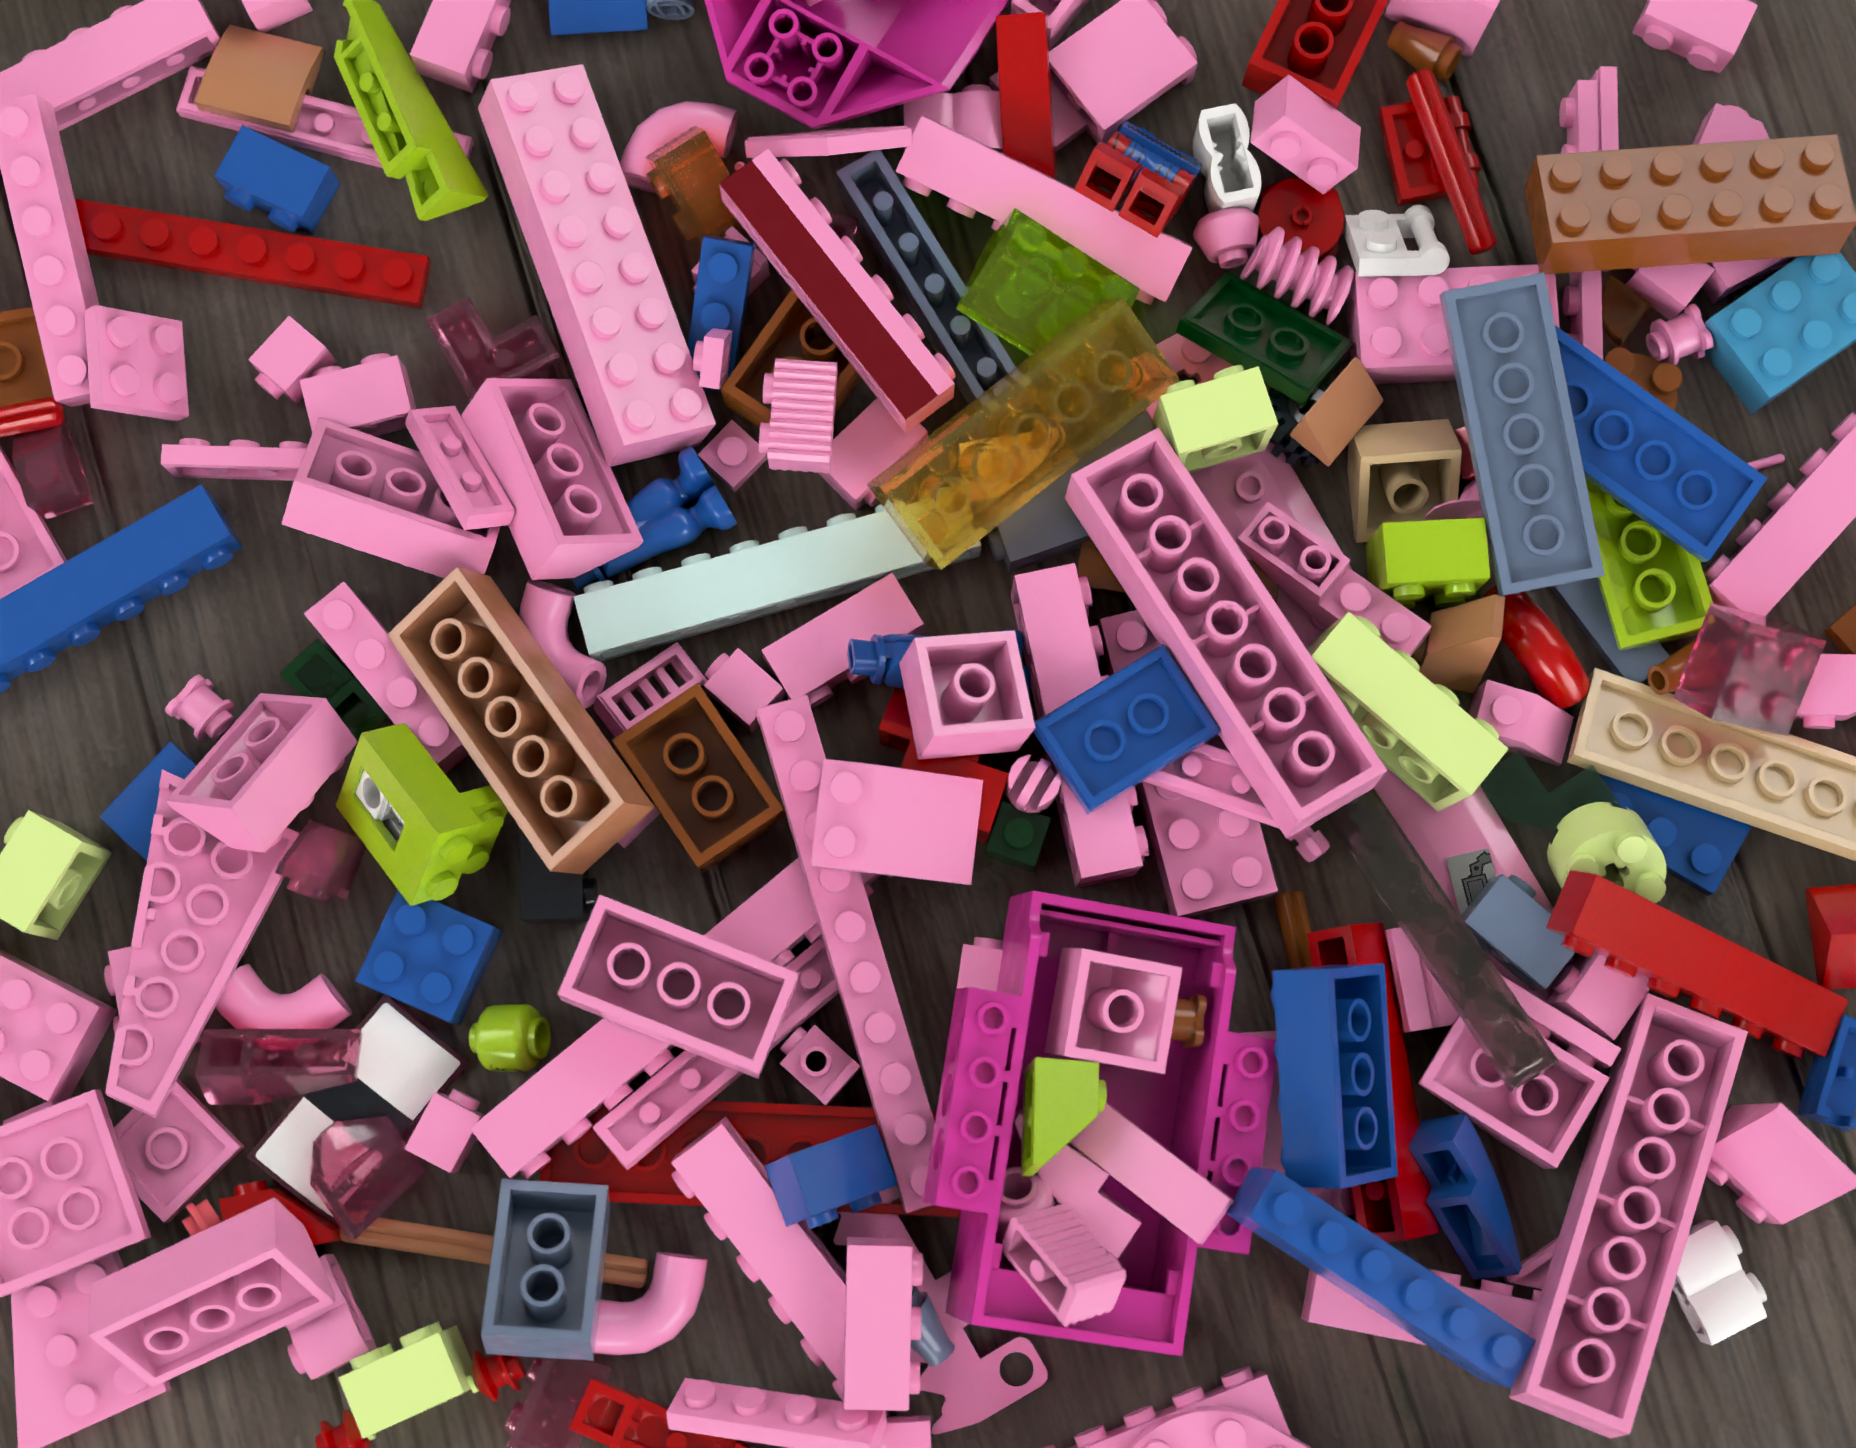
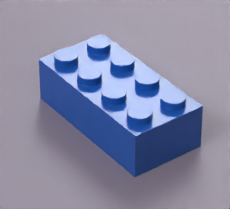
[1271,963,1398,1189]

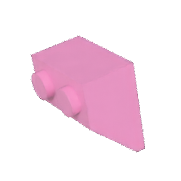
[1044,947,1182,1074]

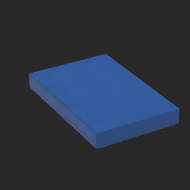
[1033,644,1221,815]

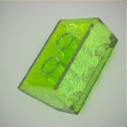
[956,208,1140,388]

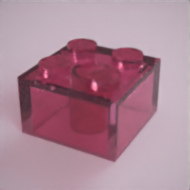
[1673,603,1826,736]

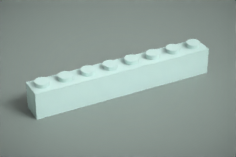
[573,486,981,662]

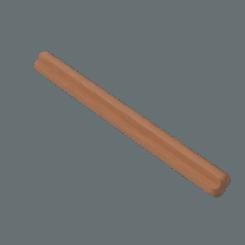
[339,1213,649,1288]

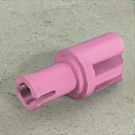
[1006,755,1061,813]

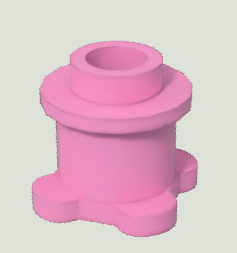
[1646,303,1713,365]
[165,674,235,741]

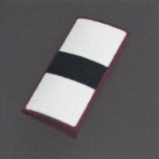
[247,994,470,1223]

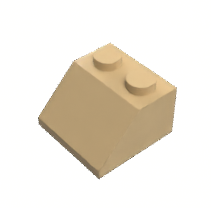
[1347,419,1462,543]

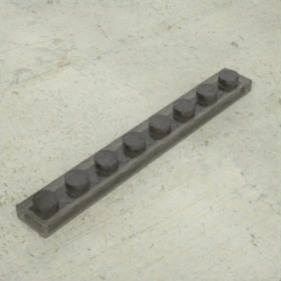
[1327,788,1559,1092]

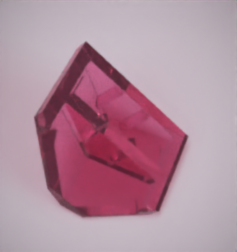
[310,1116,426,1240]

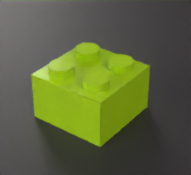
[1365,517,1491,609]

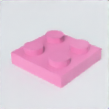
[84,305,189,421]
[114,1078,245,1223]

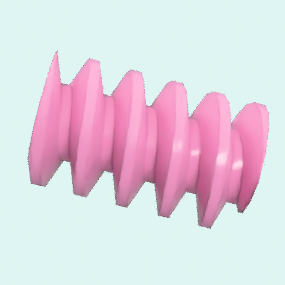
[1240,227,1354,326]

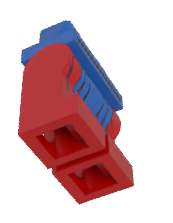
[1074,121,1203,238]

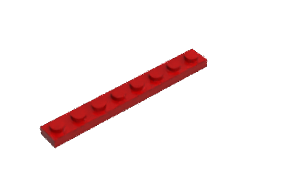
[75,199,431,309]

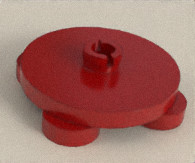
[1258,177,1344,262]

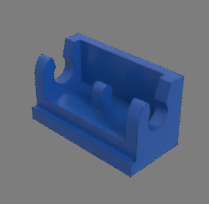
[1797,1015,1856,1132]

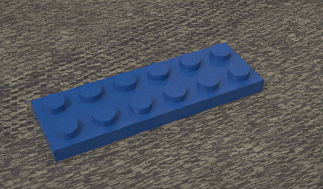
[1456,326,1768,562]

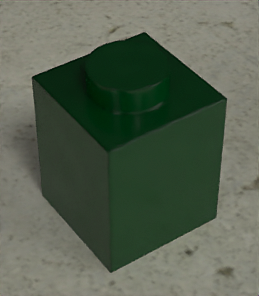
[984,801,1051,873]

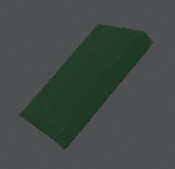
[1176,271,1354,406]

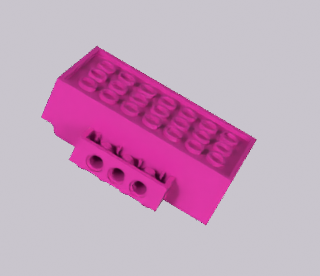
[923,891,1276,1356]

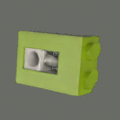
[336,723,508,906]

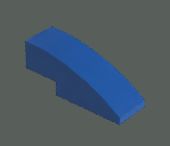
[1408,1113,1522,1280]

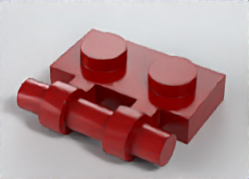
[1377,96,1481,206]

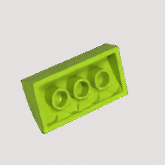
[1585,478,1719,650]

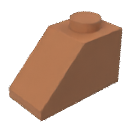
[1411,595,1505,694]

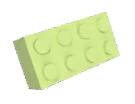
[1307,612,1509,811]

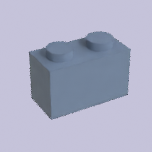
[1454,874,1575,991]

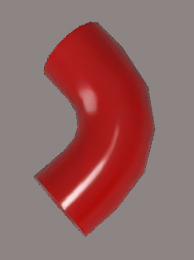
[1483,585,1590,709]

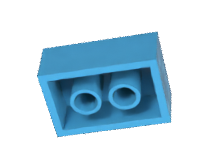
[1704,252,1856,415]

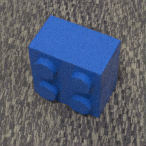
[355,890,503,1025]

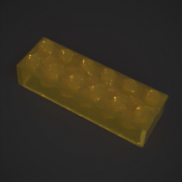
[867,297,1181,570]

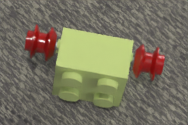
[315,1321,526,1448]

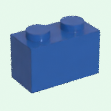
[214,125,340,234]
[765,1124,898,1230]

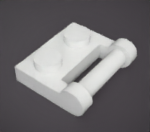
[1343,204,1450,277]

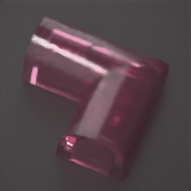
[425,296,562,402]

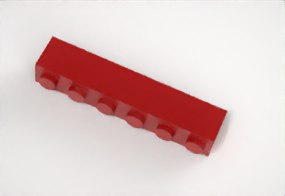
[1546,870,1849,1059]
[1307,922,1439,1243]

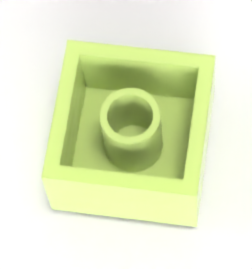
[1152,365,1278,473]
[0,810,112,940]

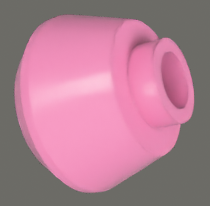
[1193,207,1259,269]

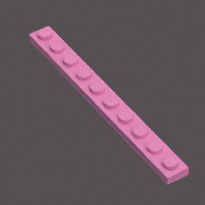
[756,695,935,1213]

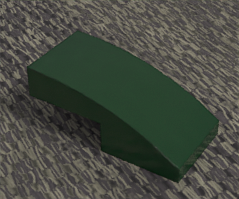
[280,638,387,742]

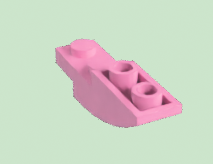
[1237,502,1432,656]

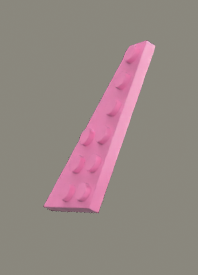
[105,769,304,1118]
[3,1101,172,1448]

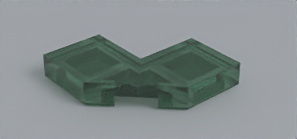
[1480,750,1622,832]

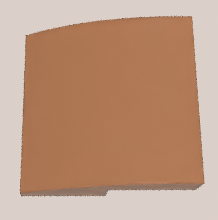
[194,25,325,133]

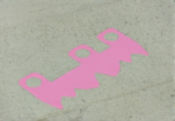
[833,1144,1048,1434]

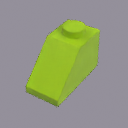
[1021,1057,1107,1177]

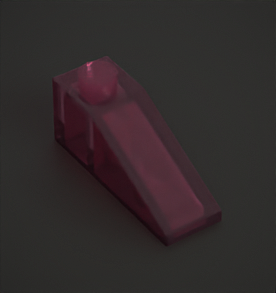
[195,1029,362,1105]

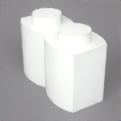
[1193,103,1261,213]
[1673,1219,1767,1346]

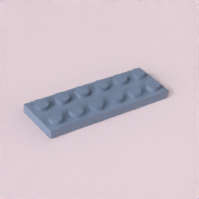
[1439,272,1605,596]

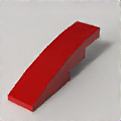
[996,12,1057,180]

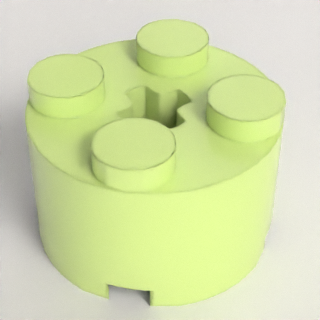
[1547,802,1667,903]

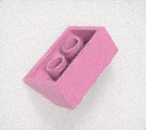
[166,693,358,853]

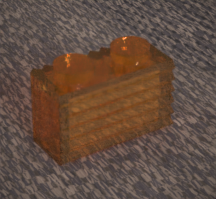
[646,126,741,246]

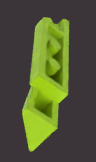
[334,0,488,221]

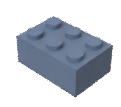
[481,1179,611,1361]

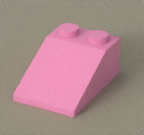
[811,759,983,885]
[1418,994,1610,1170]
[1706,1103,1856,1225]

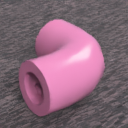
[620,101,739,193]
[519,580,607,709]
[215,964,352,1046]
[595,1252,708,1355]

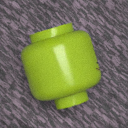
[469,1004,551,1072]

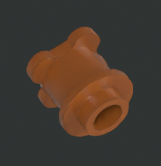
[1171,994,1207,1049]

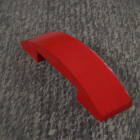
[568,1378,756,1448]

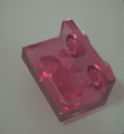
[504,1357,613,1448]

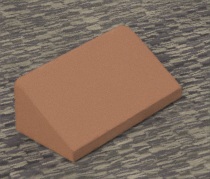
[1290,357,1384,467]

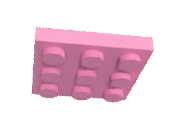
[0,1089,152,1298]

